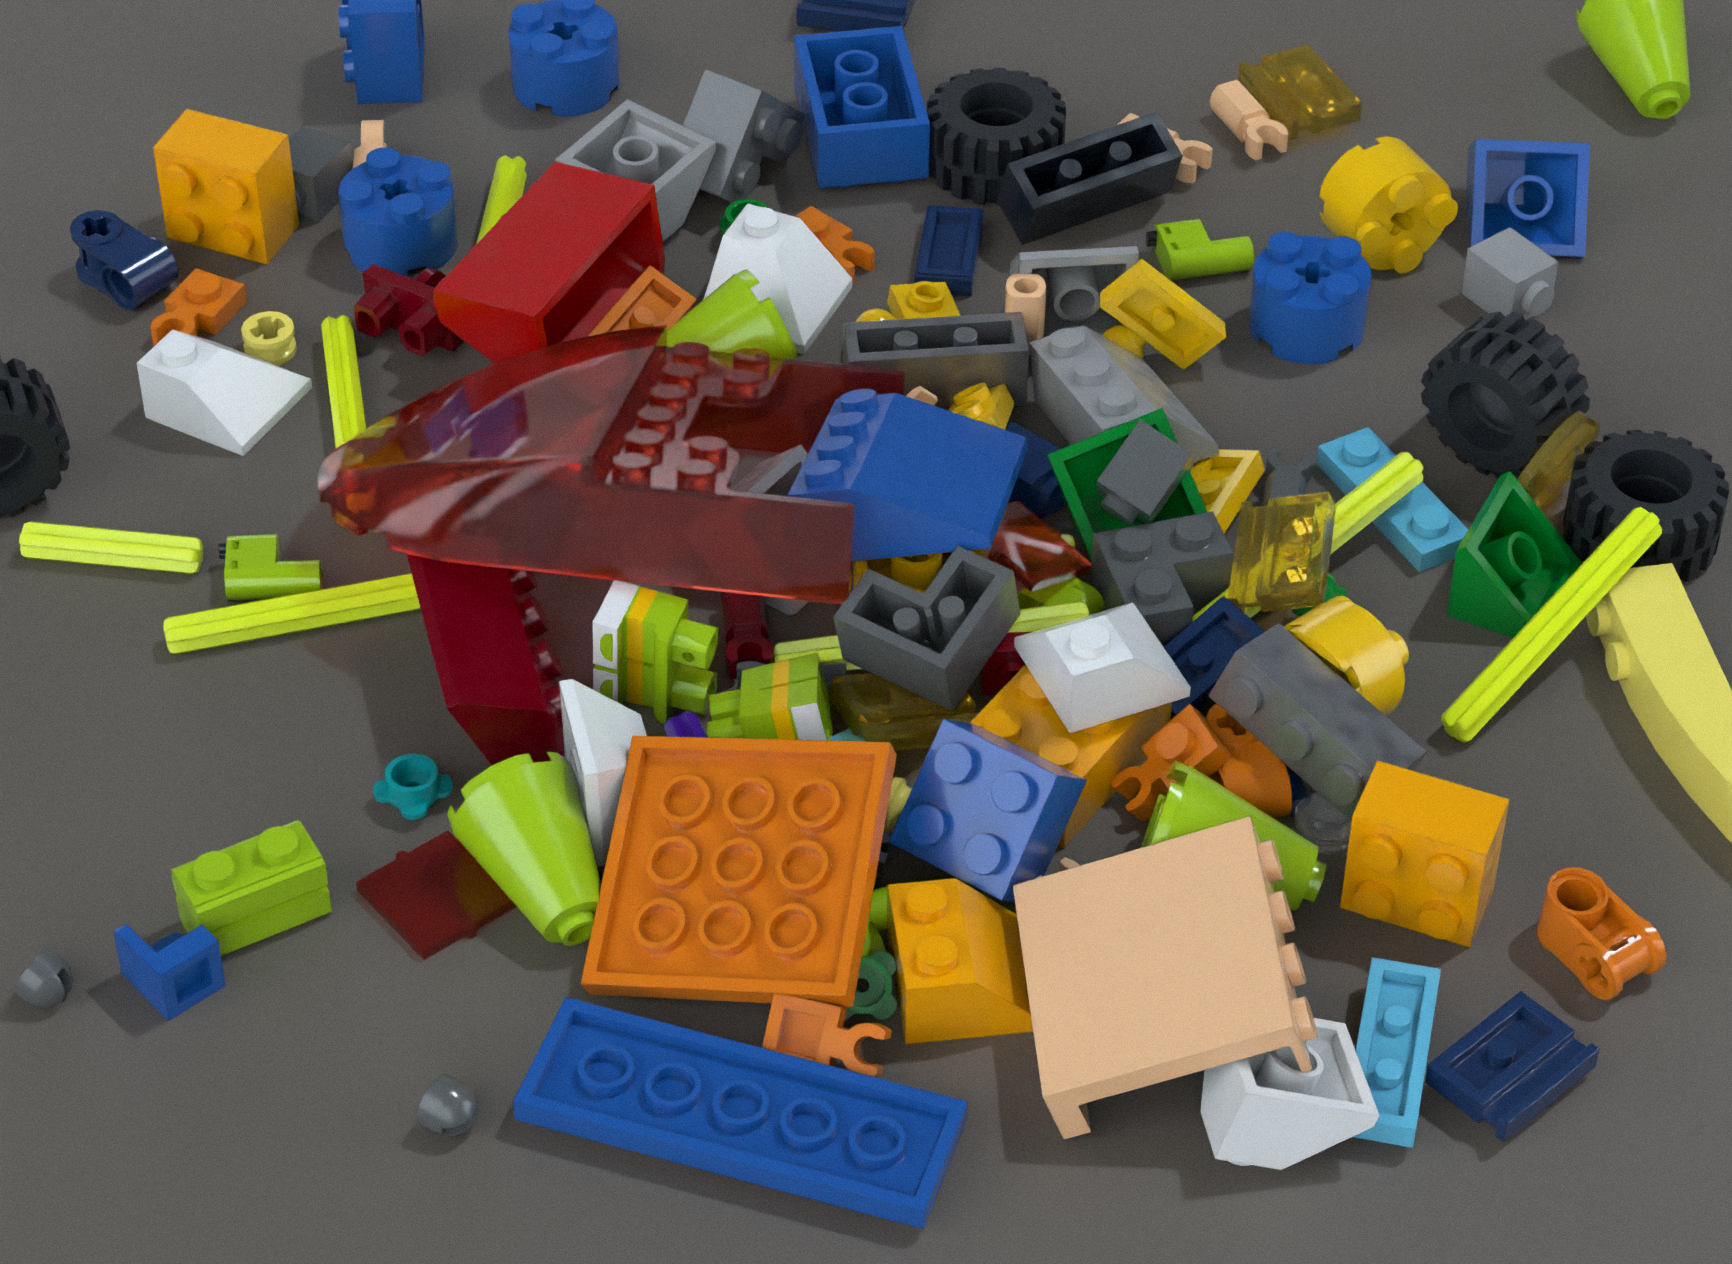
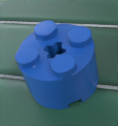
[508,0,620,116]
[338,147,458,276]
[1249,232,1371,364]

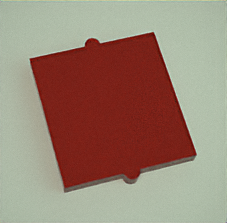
[982,501,1093,592]
[356,830,516,960]

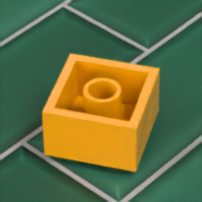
[153,109,299,265]
[1340,760,1510,948]

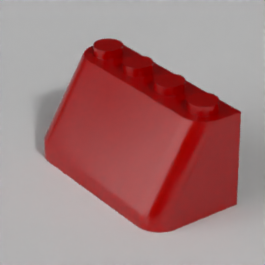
[433,162,665,400]

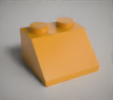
[887,878,1033,1044]

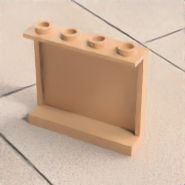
[1013,816,1318,1139]

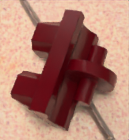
[354,264,464,357]

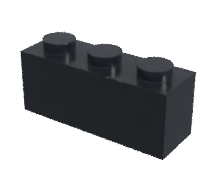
[997,111,1183,245]

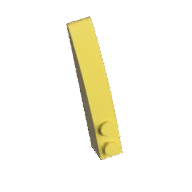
[1586,563,1732,843]

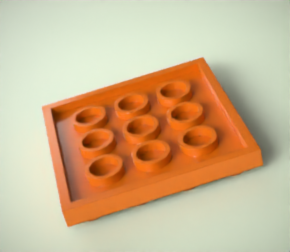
[581,736,897,1007]

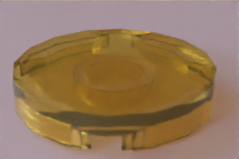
[1517,411,1600,511]

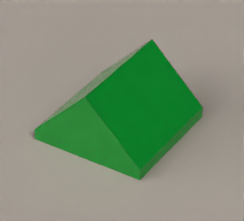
[1047,407,1207,561]
[1446,471,1582,638]

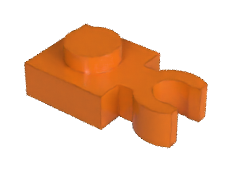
[795,206,875,284]
[150,268,247,346]
[1111,704,1231,822]
[762,995,892,1077]

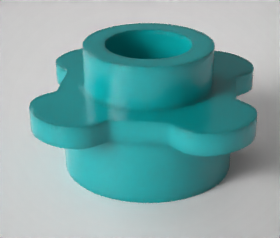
[373,754,453,820]

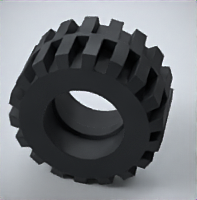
[926,67,1066,205]
[1421,311,1590,479]
[0,356,70,517]
[1562,429,1729,582]

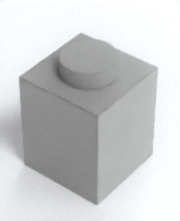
[1461,227,1558,320]

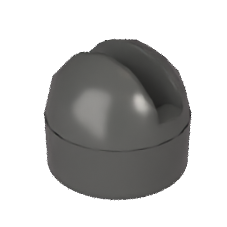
[11,946,73,1008]
[417,1073,478,1137]

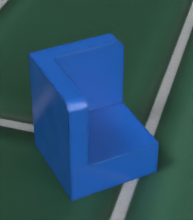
[113,924,226,1021]

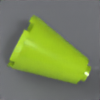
[1575,0,1690,119]
[627,269,800,413]
[447,752,601,946]
[1140,761,1327,910]

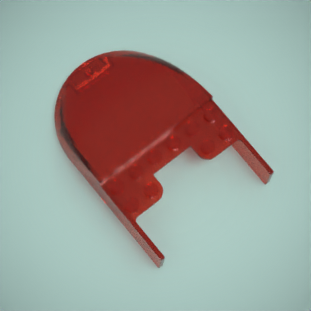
[318,325,906,605]

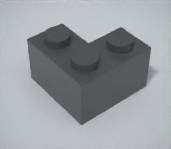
[683,69,806,203]
[1090,511,1233,647]
[833,546,1020,711]

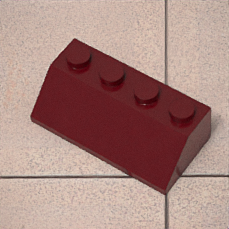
[401,526,565,765]

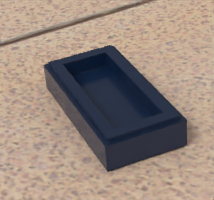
[914,205,984,296]

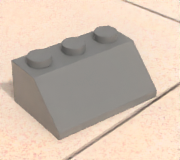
[1029,325,1219,463]

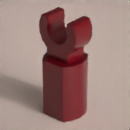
[721,579,774,679]

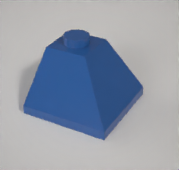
[1466,139,1590,258]

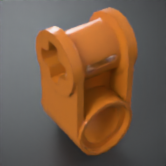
[1206,703,1292,818]
[1536,867,1667,1001]

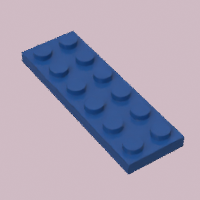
[513,997,968,1229]

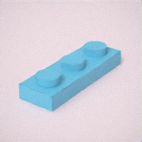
[1316,427,1469,573]
[1353,957,1441,1148]

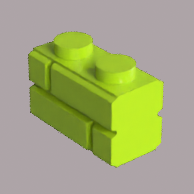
[171,820,332,956]

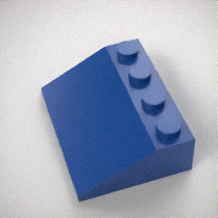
[787,389,1028,566]

